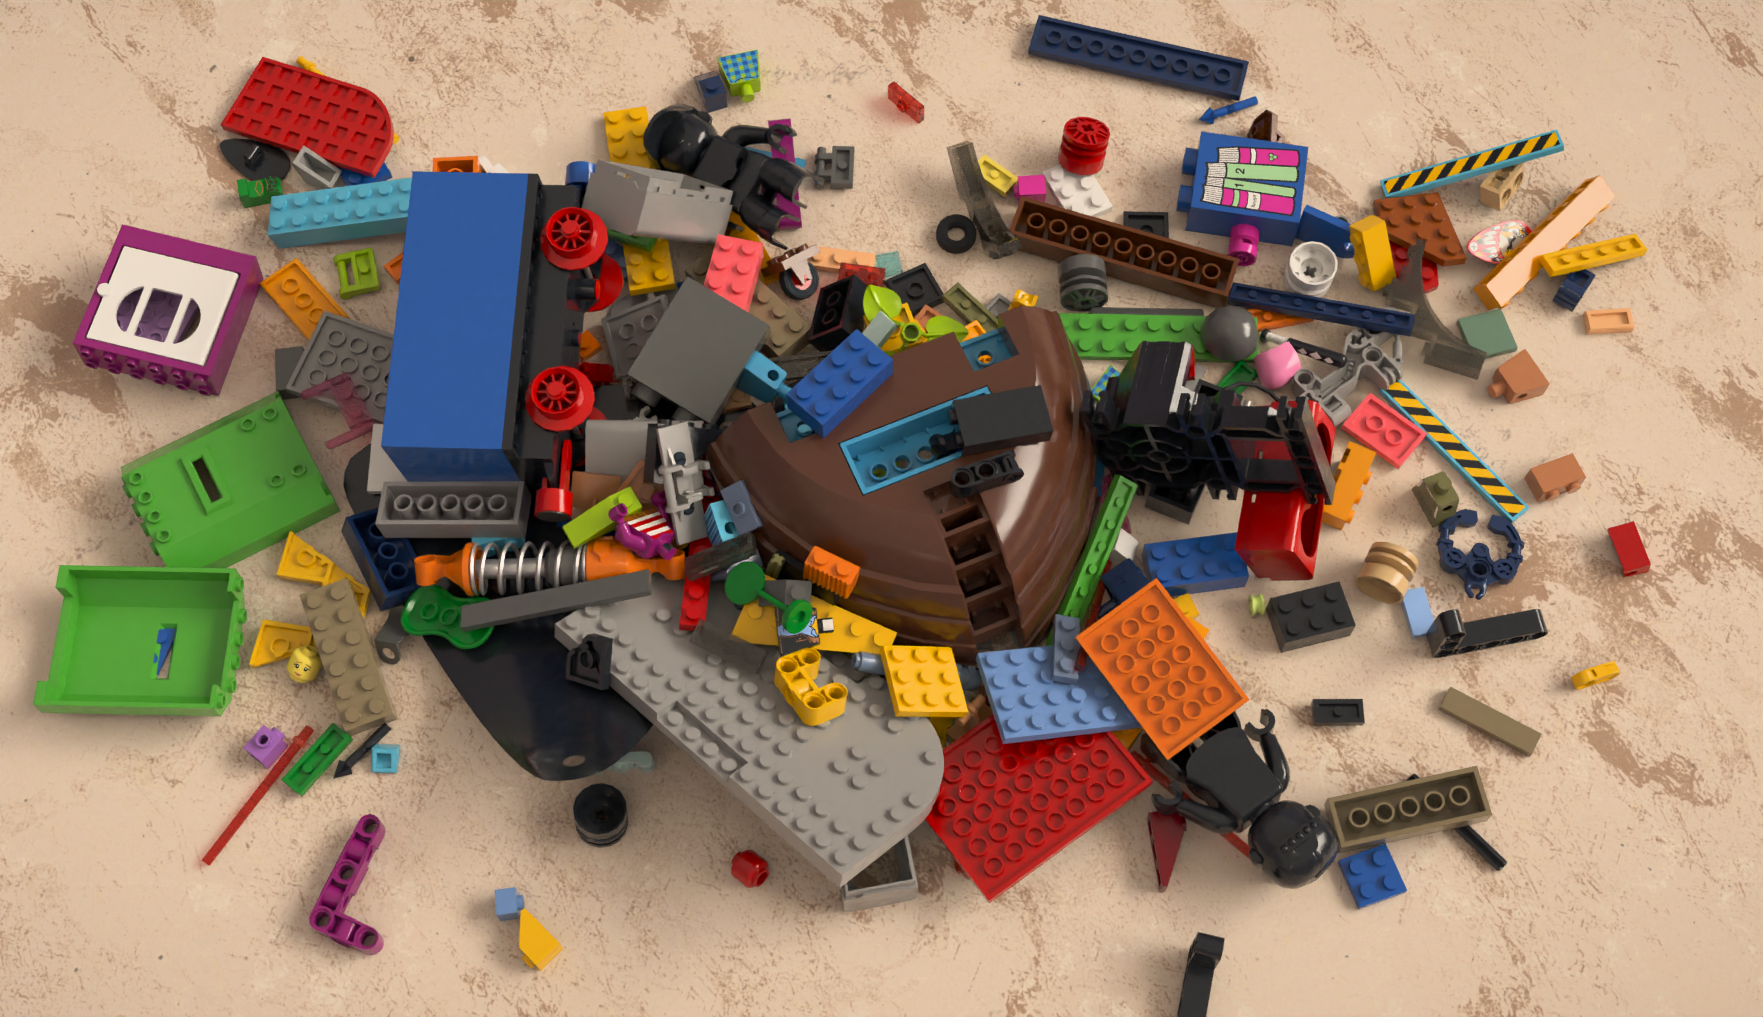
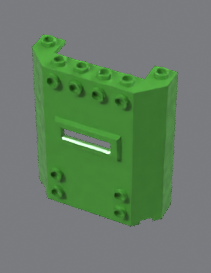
[121,391,340,568]
[33,565,247,717]

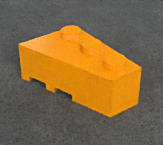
[1322,441,1376,530]

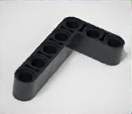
[1426,609,1548,658]
[1177,932,1225,1017]

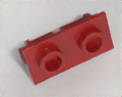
[578,362,619,386]

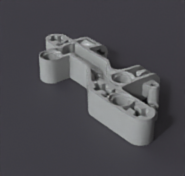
[1292,307,1403,427]

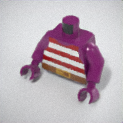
[608,490,676,560]

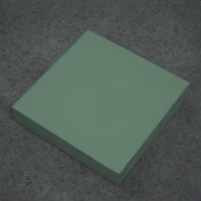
[1456,309,1518,362]

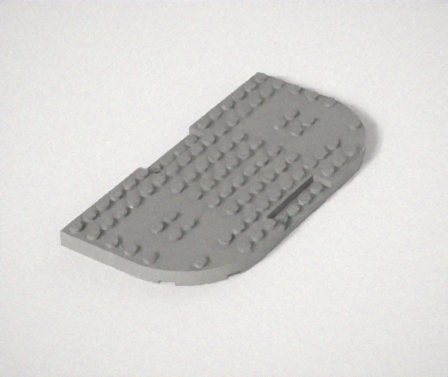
[555,561,944,888]

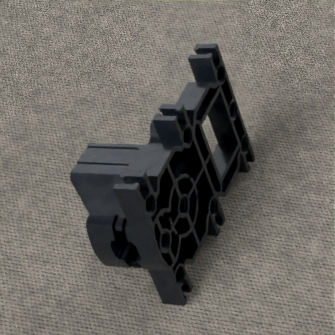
[1080,341,1336,505]

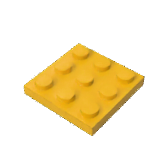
[880,645,968,717]

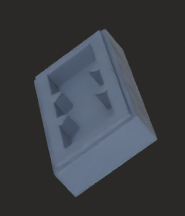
[720,480,763,536]

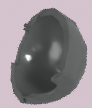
[1201,305,1258,362]

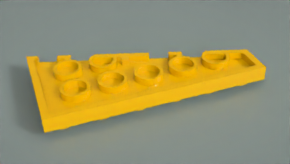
[728,575,897,654]

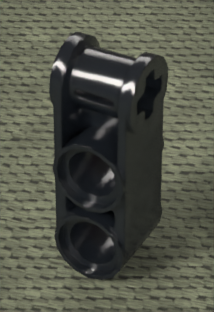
[949,450,1024,499]

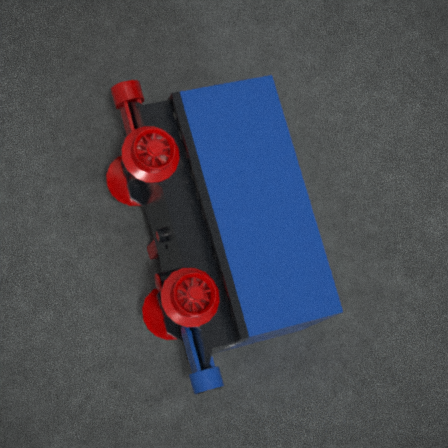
[381,161,624,522]

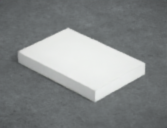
[367,424,408,494]

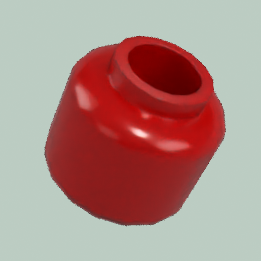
[731,850,769,888]

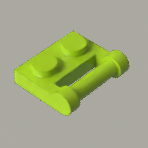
[333,247,381,300]

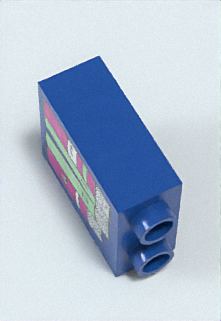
[1176,131,1308,246]

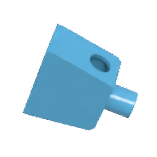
[737,351,792,404]

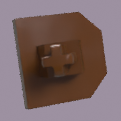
[1247,109,1285,143]

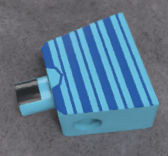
[704,500,745,561]

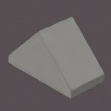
[292,146,342,189]

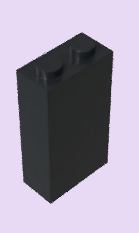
[947,385,1054,456]

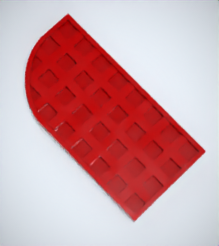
[221,57,394,178]

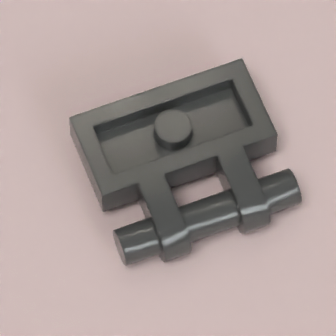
[814,146,855,189]

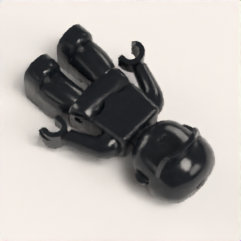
[643,103,825,250]
[1140,709,1339,889]

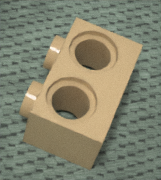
[1480,163,1525,211]

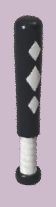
[1260,329,1347,368]

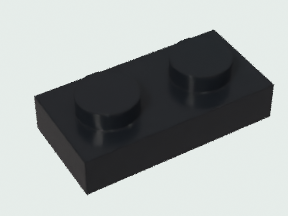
[1311,699,1365,726]

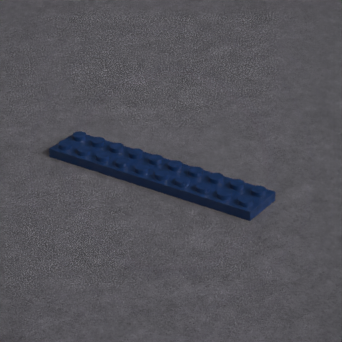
[1028,15,1249,101]

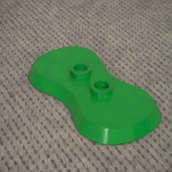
[400,584,495,649]

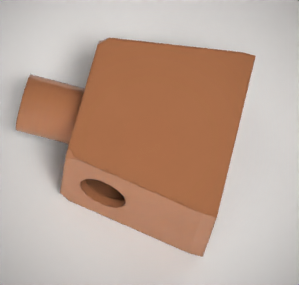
[1487,349,1550,404]

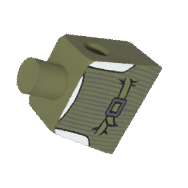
[1411,471,1459,528]

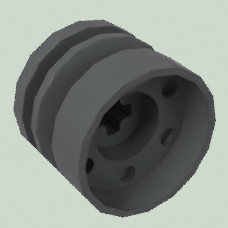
[1058,254,1108,312]

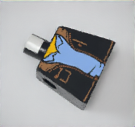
[774,606,834,656]

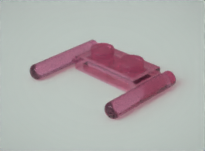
[301,372,374,450]

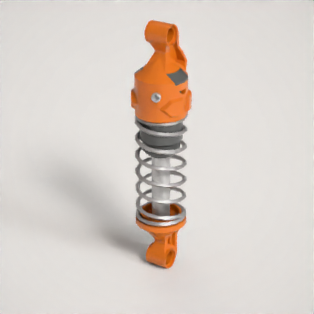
[414,535,686,597]

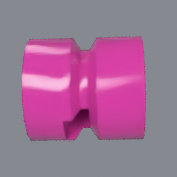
[1227,224,1260,266]

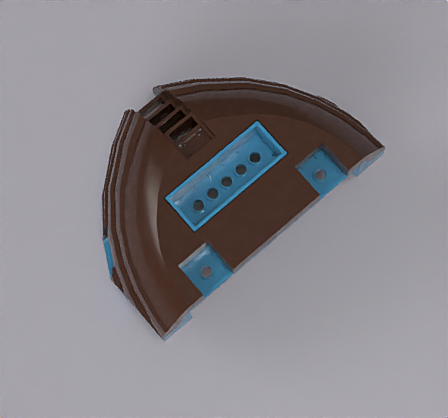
[706,306,1105,670]

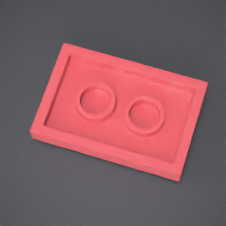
[1341,393,1428,470]

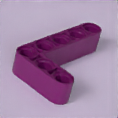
[768,118,802,230]

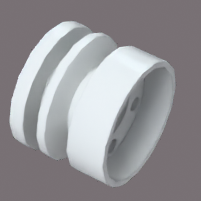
[1283,241,1338,298]

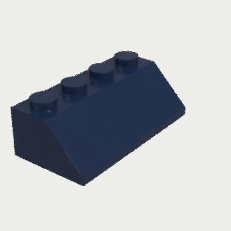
[341,508,422,611]

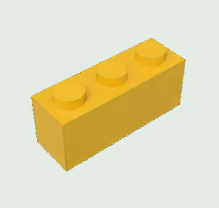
[1349,215,1397,292]

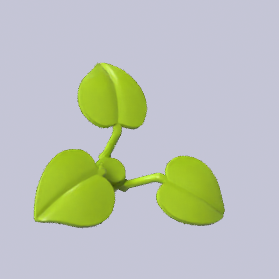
[863,285,969,356]

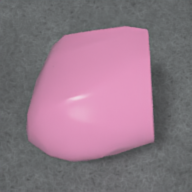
[1254,342,1301,390]

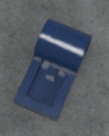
[1552,269,1596,312]

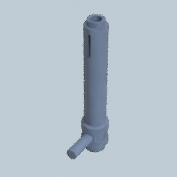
[851,651,981,694]

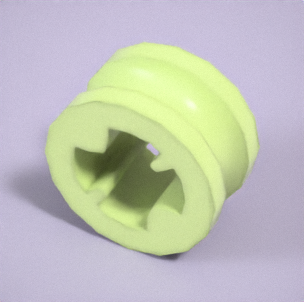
[1248,594,1265,616]

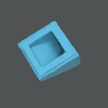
[372,744,400,773]

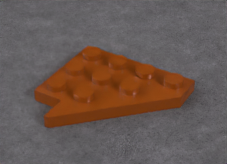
[1362,192,1467,267]

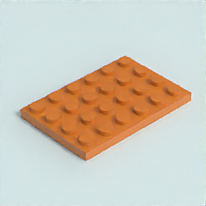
[1075,578,1250,760]

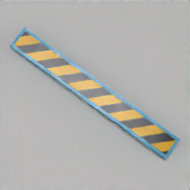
[1380,130,1564,198]
[1378,380,1530,524]

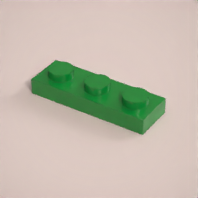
[281,723,353,797]

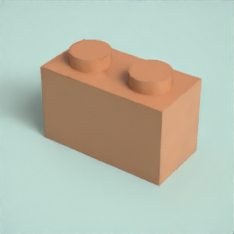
[1524,453,1586,502]

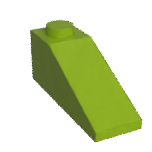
[562,487,642,549]

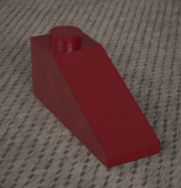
[1147,811,1187,893]

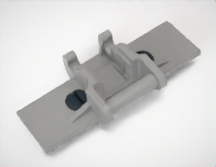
[656,421,715,545]

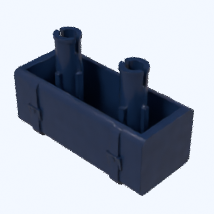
[1092,558,1149,620]

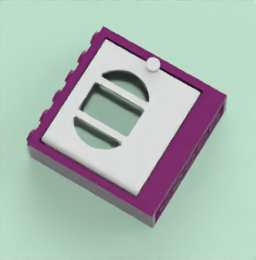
[73,224,264,396]

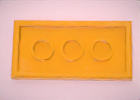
[259,258,350,341]

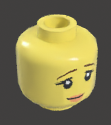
[286,645,322,683]

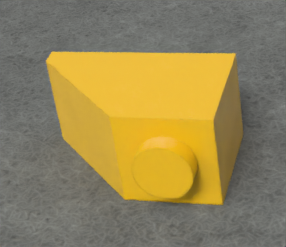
[519,908,563,971]

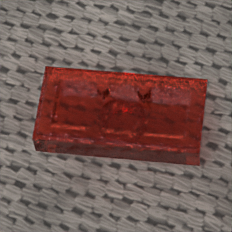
[888,81,924,124]

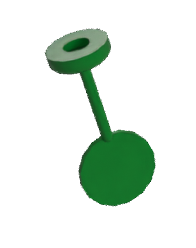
[725,561,813,634]

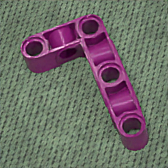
[309,814,386,955]

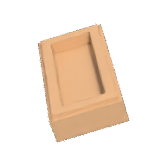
[1583,308,1635,335]

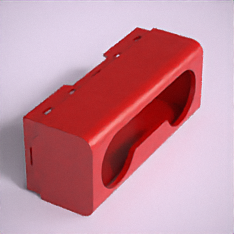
[1234,400,1336,581]

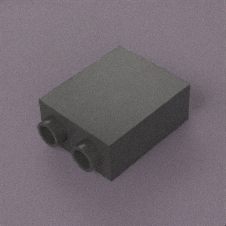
[627,276,771,425]

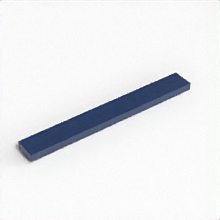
[1227,282,1416,337]

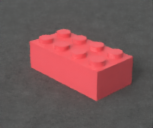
[703,235,763,313]

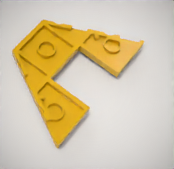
[249,531,372,668]

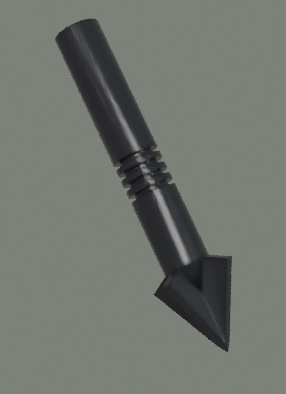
[333,723,391,779]

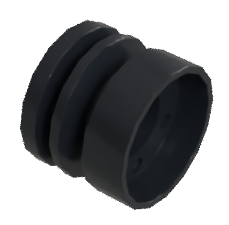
[573,783,628,848]

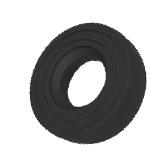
[936,214,976,254]

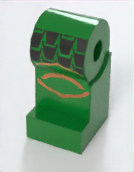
[237,176,283,208]

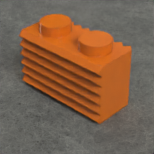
[803,546,861,599]

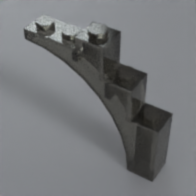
[946,141,1021,259]
[1383,238,1487,380]

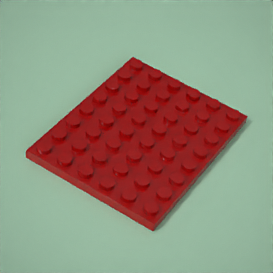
[924,714,1153,903]

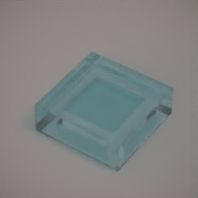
[876,251,903,278]

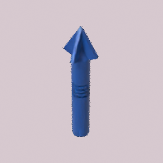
[1199,96,1258,124]

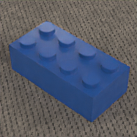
[786,329,893,439]
[1141,532,1249,597]

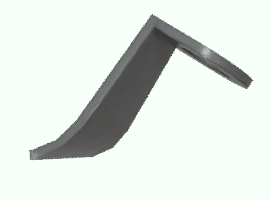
[374,607,409,664]

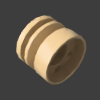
[1355,542,1419,604]

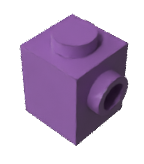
[243,725,288,769]

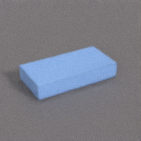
[1401,587,1434,639]

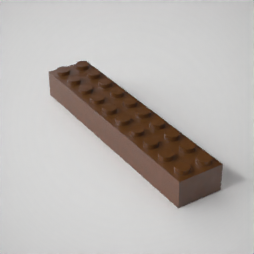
[1007,196,1239,308]

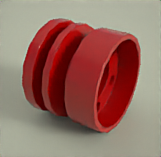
[1058,117,1110,175]

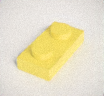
[970,155,1018,198]

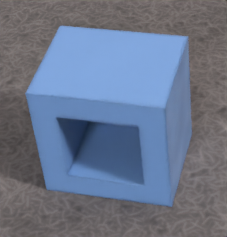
[495,887,524,921]

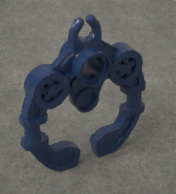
[1436,509,1525,600]

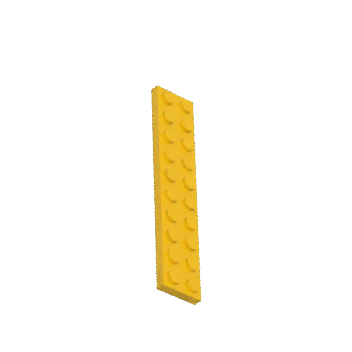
[603,106,676,296]

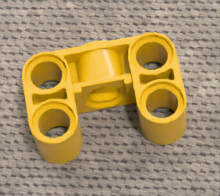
[774,647,848,726]

